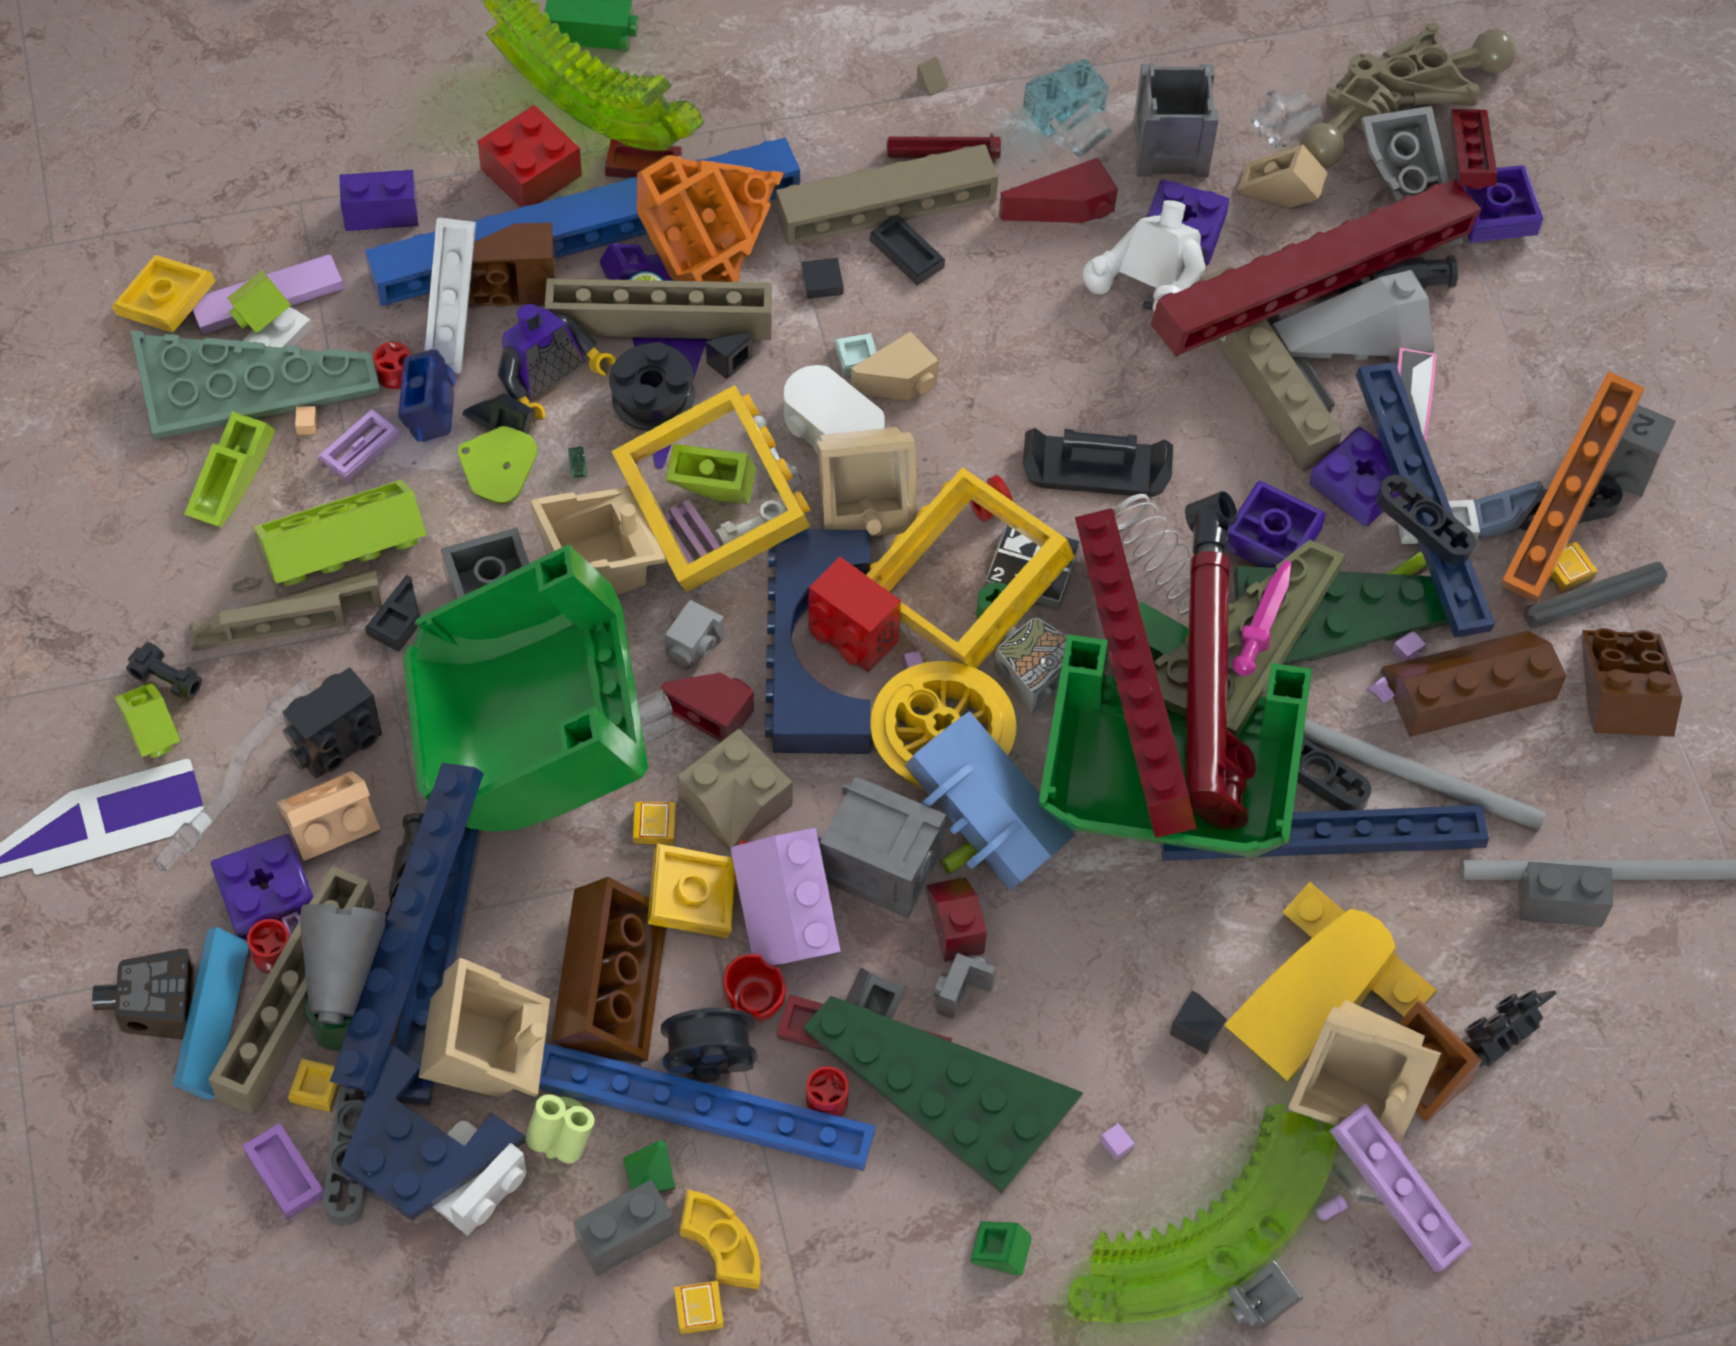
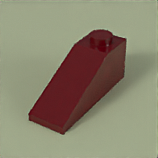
[999,158,1118,223]

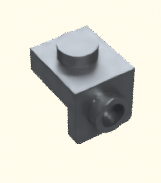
[933,953,996,1019]
[1226,1260,1304,1329]

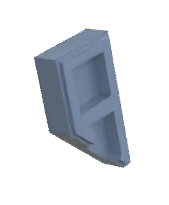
[1474,481,1545,539]

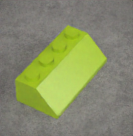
[253,479,427,586]

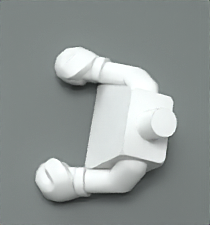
[1082,200,1205,312]

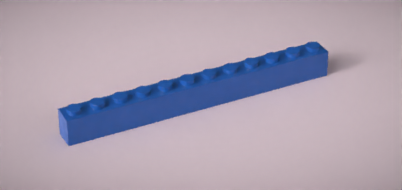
[365,137,800,306]

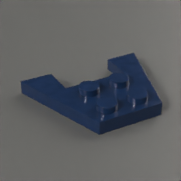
[341,1044,526,1221]

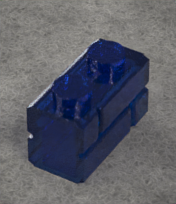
[398,349,456,442]

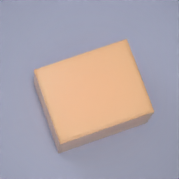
[295,406,317,435]

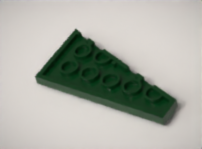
[1234,566,1449,665]
[803,996,1084,1194]

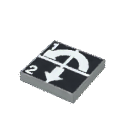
[985,524,1081,610]

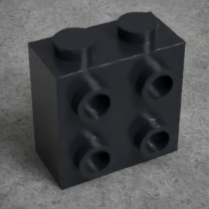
[282,667,382,779]

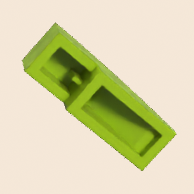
[184,411,276,528]

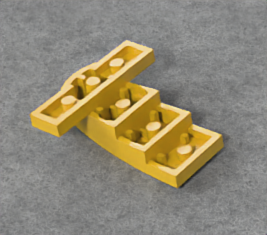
[1224,882,1437,1083]

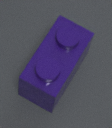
[339,170,419,231]

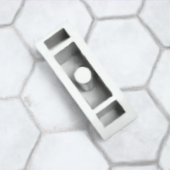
[783,365,885,454]

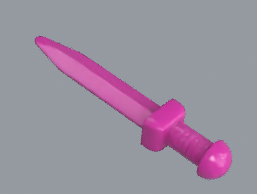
[1232,560,1291,676]

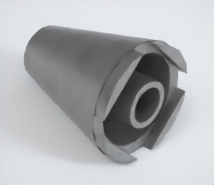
[299,904,386,1024]

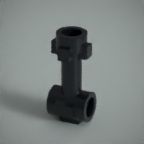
[126,642,202,698]

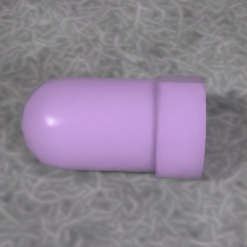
[1316,1194,1348,1221]

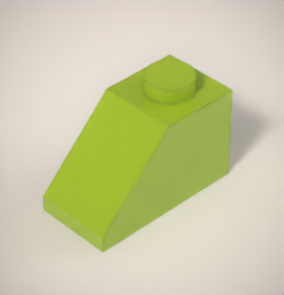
[666,443,756,505]
[114,682,181,758]

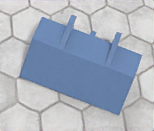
[904,711,1075,890]

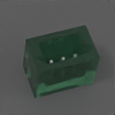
[568,446,587,478]

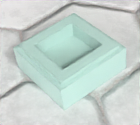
[835,333,876,377]

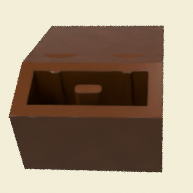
[468,222,557,308]
[1581,628,1683,737]

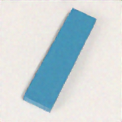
[173,927,249,1100]

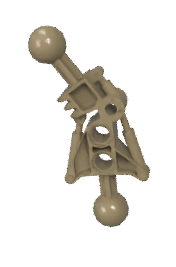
[1299,23,1517,168]

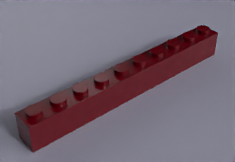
[1151,179,1481,356]
[1075,508,1196,838]

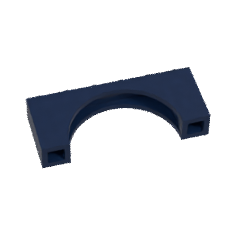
[765,529,870,754]

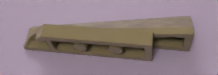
[189,568,382,651]

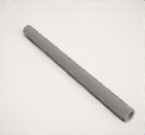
[1303,719,1546,831]
[1460,859,1736,880]

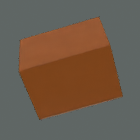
[1398,1000,1482,1122]

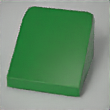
[970,1221,1032,1275]

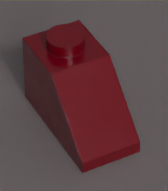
[660,672,754,742]
[925,877,987,961]

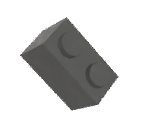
[1519,861,1613,927]
[573,1179,674,1276]

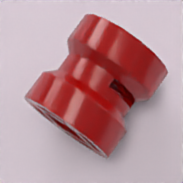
[247,919,290,974]
[806,1066,849,1117]

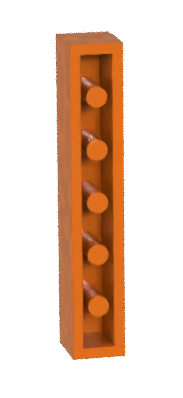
[1502,371,1645,603]

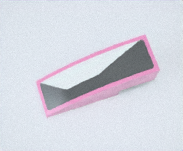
[1396,348,1437,442]

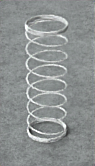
[1114,494,1230,625]

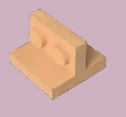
[276,771,380,861]

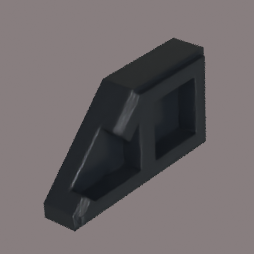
[462,393,535,435]
[365,575,420,652]

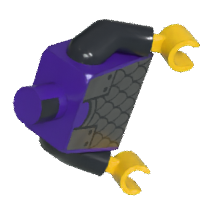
[497,304,616,425]

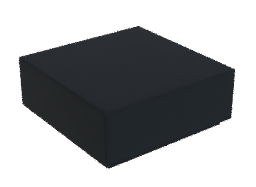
[801,257,844,299]

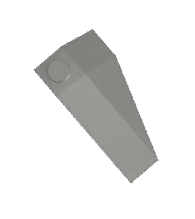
[1361,106,1464,250]
[1272,270,1434,361]

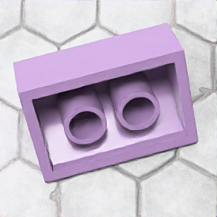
[730,828,841,966]

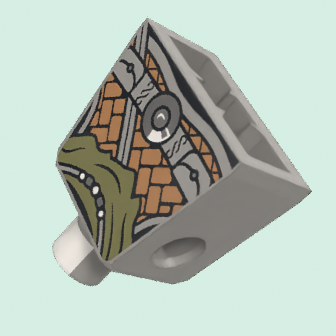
[994,618,1067,714]

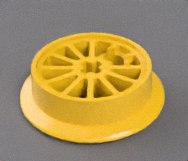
[870,661,1017,790]

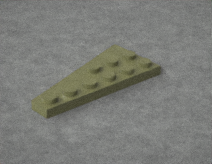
[1154,540,1345,737]

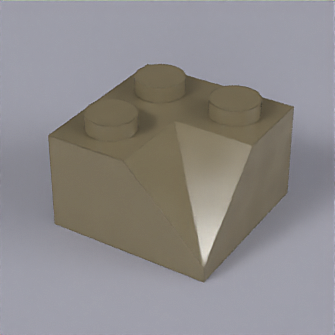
[677,729,793,853]

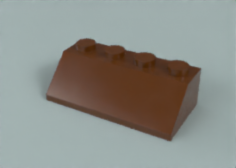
[1381,630,1567,737]
[551,877,666,1062]

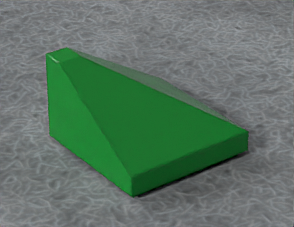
[623,1139,676,1193]

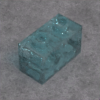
[1023,58,1108,136]

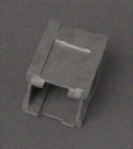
[1133,64,1219,177]
[817,776,946,918]

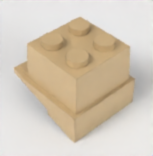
[817,427,917,537]
[531,486,666,595]
[419,958,550,1098]
[1288,1000,1441,1144]

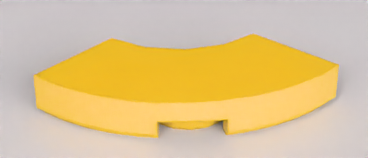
[680,1189,761,1290]

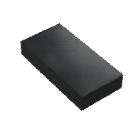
[870,214,945,285]

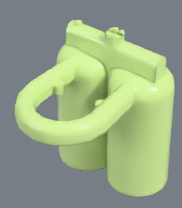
[525,1095,595,1164]

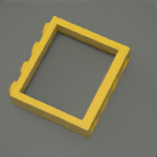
[611,385,810,593]
[866,467,1074,669]

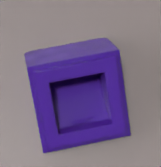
[600,243,654,280]

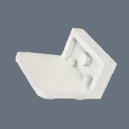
[433,1121,527,1236]

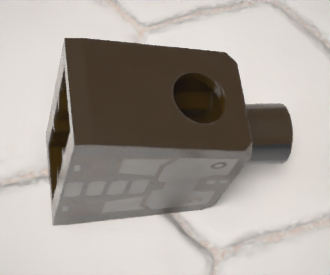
[92,948,194,1040]

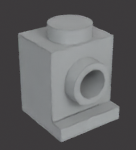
[665,600,724,668]

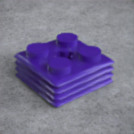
[1455,165,1544,242]
[1147,180,1230,265]
[1309,426,1401,526]
[1228,481,1326,568]
[210,834,313,939]

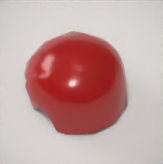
[722,953,787,1022]

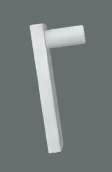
[423,217,476,374]

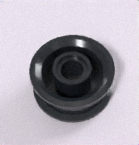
[609,342,695,431]
[660,1008,757,1083]

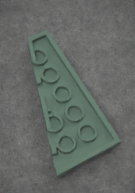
[130,330,380,440]

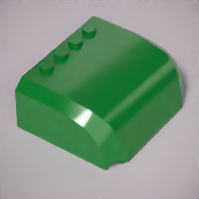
[403,544,648,832]
[1039,634,1312,858]

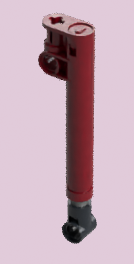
[1185,491,1256,830]

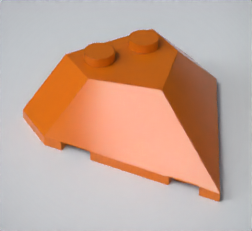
[636,155,784,282]

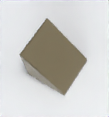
[917,56,949,96]

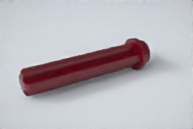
[887,133,1001,162]

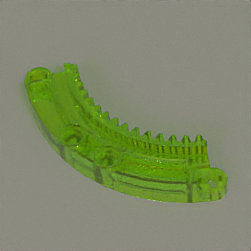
[482,0,704,151]
[1067,1103,1339,1323]

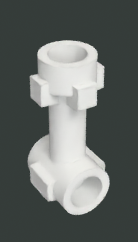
[715,500,786,546]

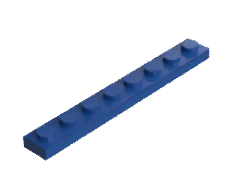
[539,1043,875,1171]

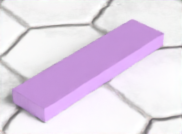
[192,254,344,335]
[1329,1103,1472,1273]

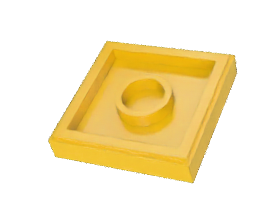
[112,255,216,333]
[647,843,735,938]

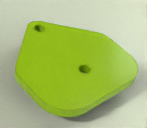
[457,426,538,504]

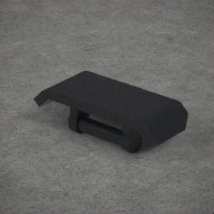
[1023,428,1173,497]

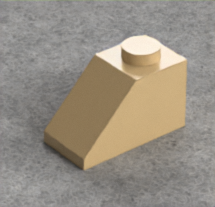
[1237,144,1328,208]
[851,331,939,401]

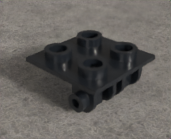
[1461,990,1557,1067]

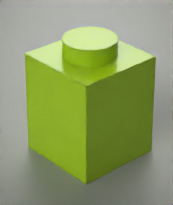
[227,270,292,334]

